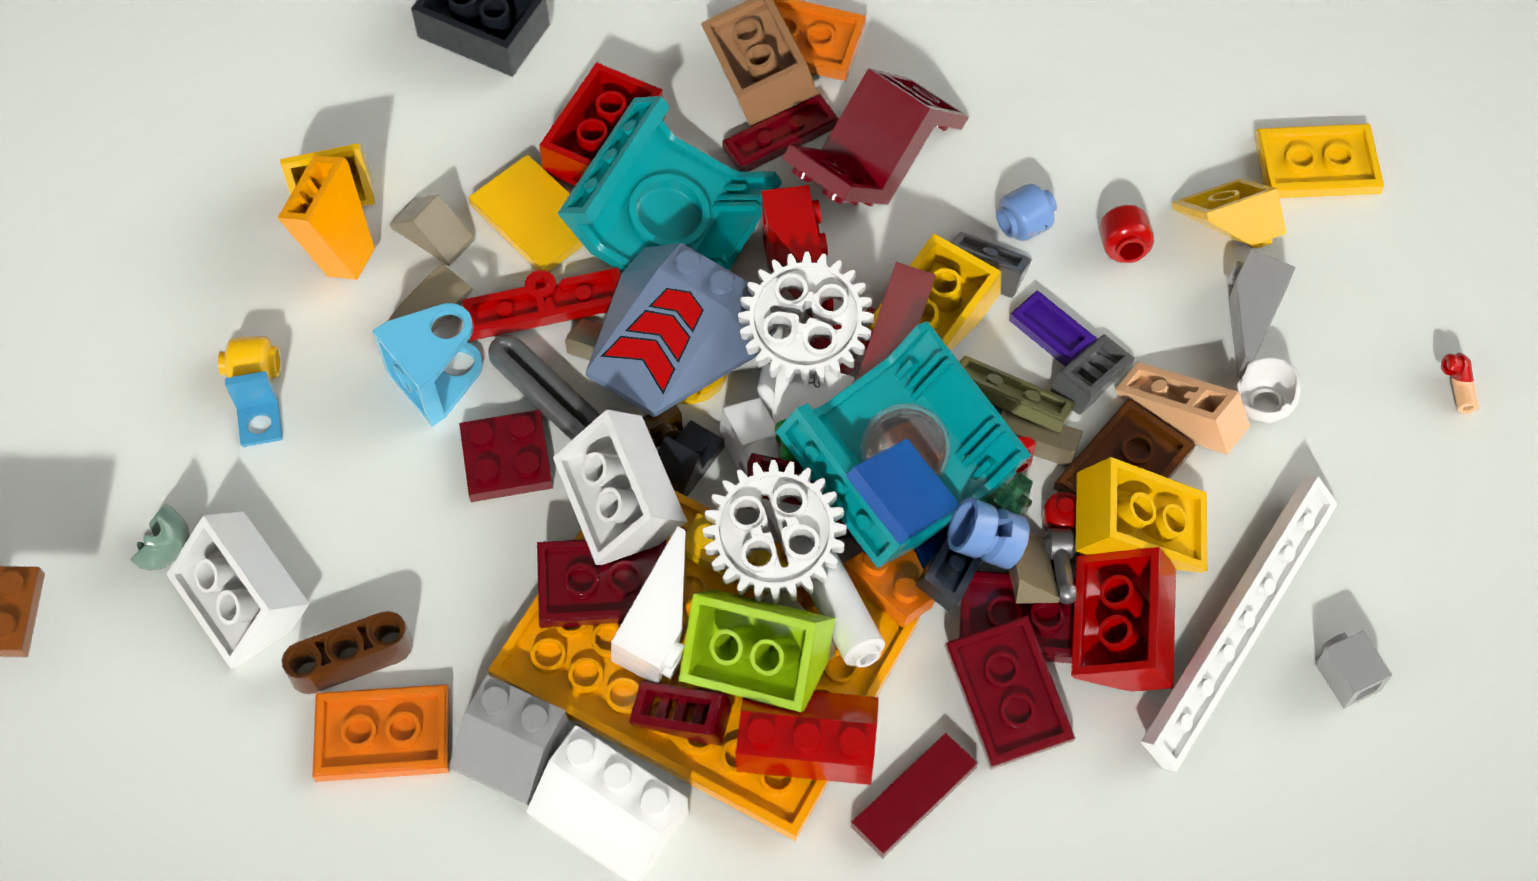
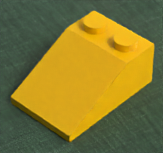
[866,233,1001,351]
[1075,457,1208,573]

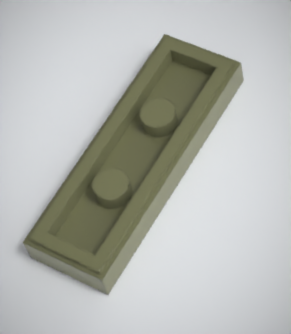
[959,355,1076,434]

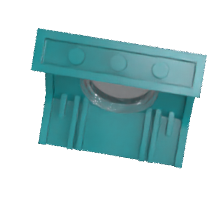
[776,321,1032,569]

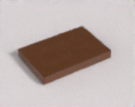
[1053,398,1196,495]

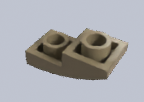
[386,264,474,332]

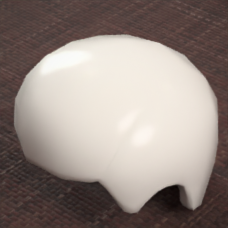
[1236,356,1301,424]

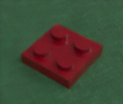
[459,410,553,502]

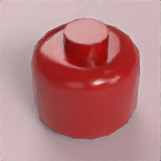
[1041,491,1076,534]

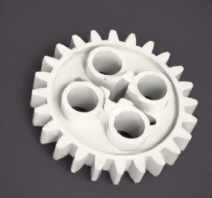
[738,252,874,386]
[703,460,846,604]

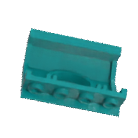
[557,96,783,272]

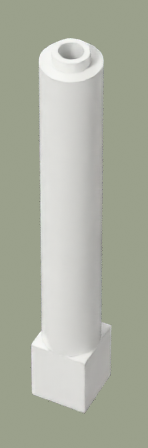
[719,398,885,667]

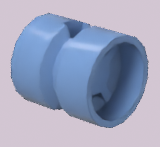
[948,497,1029,569]

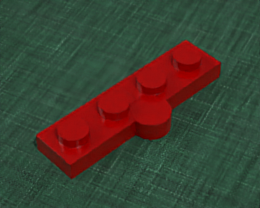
[462,267,620,341]

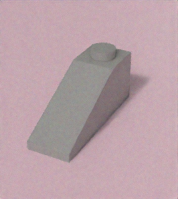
[1227,249,1296,378]

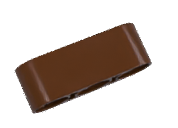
[281,611,413,694]

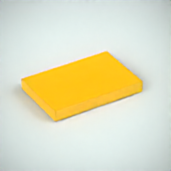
[1254,124,1384,198]
[468,154,584,272]

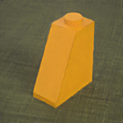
[277,155,375,280]

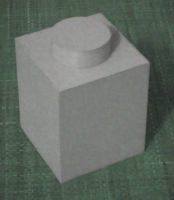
[1316,631,1392,709]

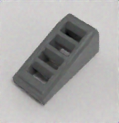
[1050,334,1135,415]

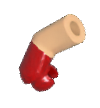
[1441,352,1479,414]

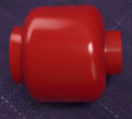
[1099,205,1154,263]

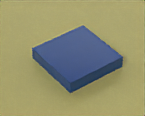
[846,438,960,545]

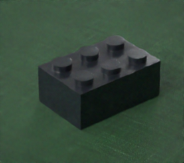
[411,0,550,77]

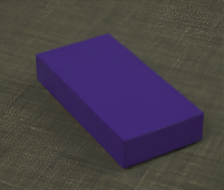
[1009,290,1097,366]

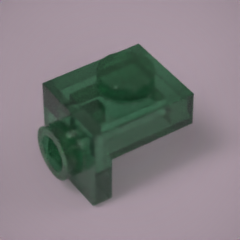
[981,472,1033,516]

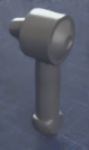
[1043,528,1077,604]

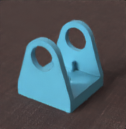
[372,303,483,427]

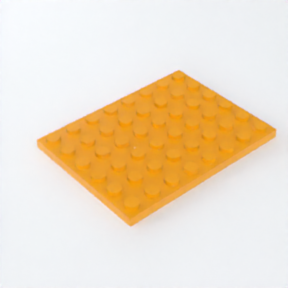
[488,490,921,841]

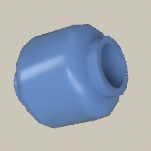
[996,184,1057,241]

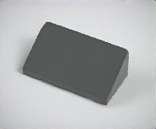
[951,232,1032,298]

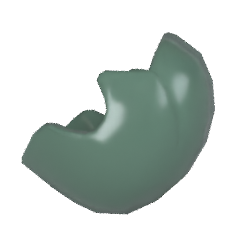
[131,503,190,571]

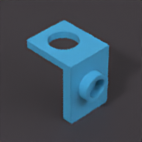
[225,371,283,447]

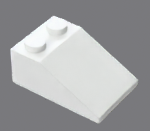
[611,526,685,683]

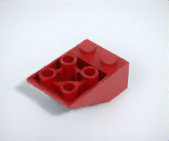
[761,185,834,318]

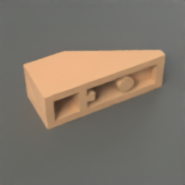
[1115,362,1250,455]

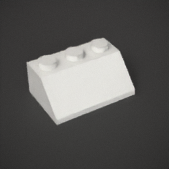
[553,409,687,565]
[166,511,309,669]
[526,725,689,881]

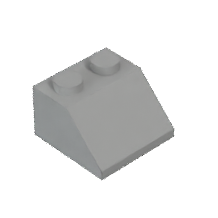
[449,674,570,805]

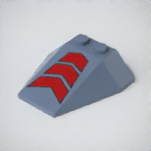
[585,243,777,417]

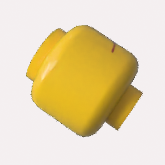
[218,336,281,383]

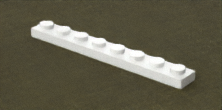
[1141,475,1338,772]

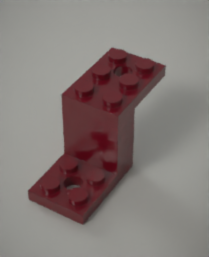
[782,68,969,207]

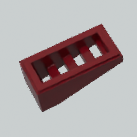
[629,681,732,746]

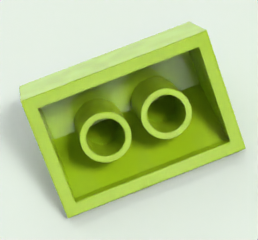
[679,590,836,712]

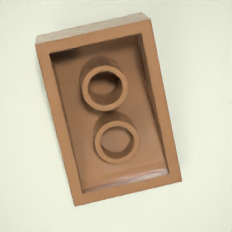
[701,0,818,126]

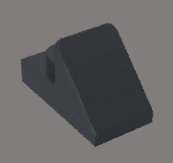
[658,420,725,497]

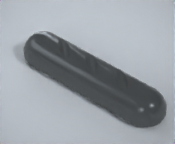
[488,335,600,441]

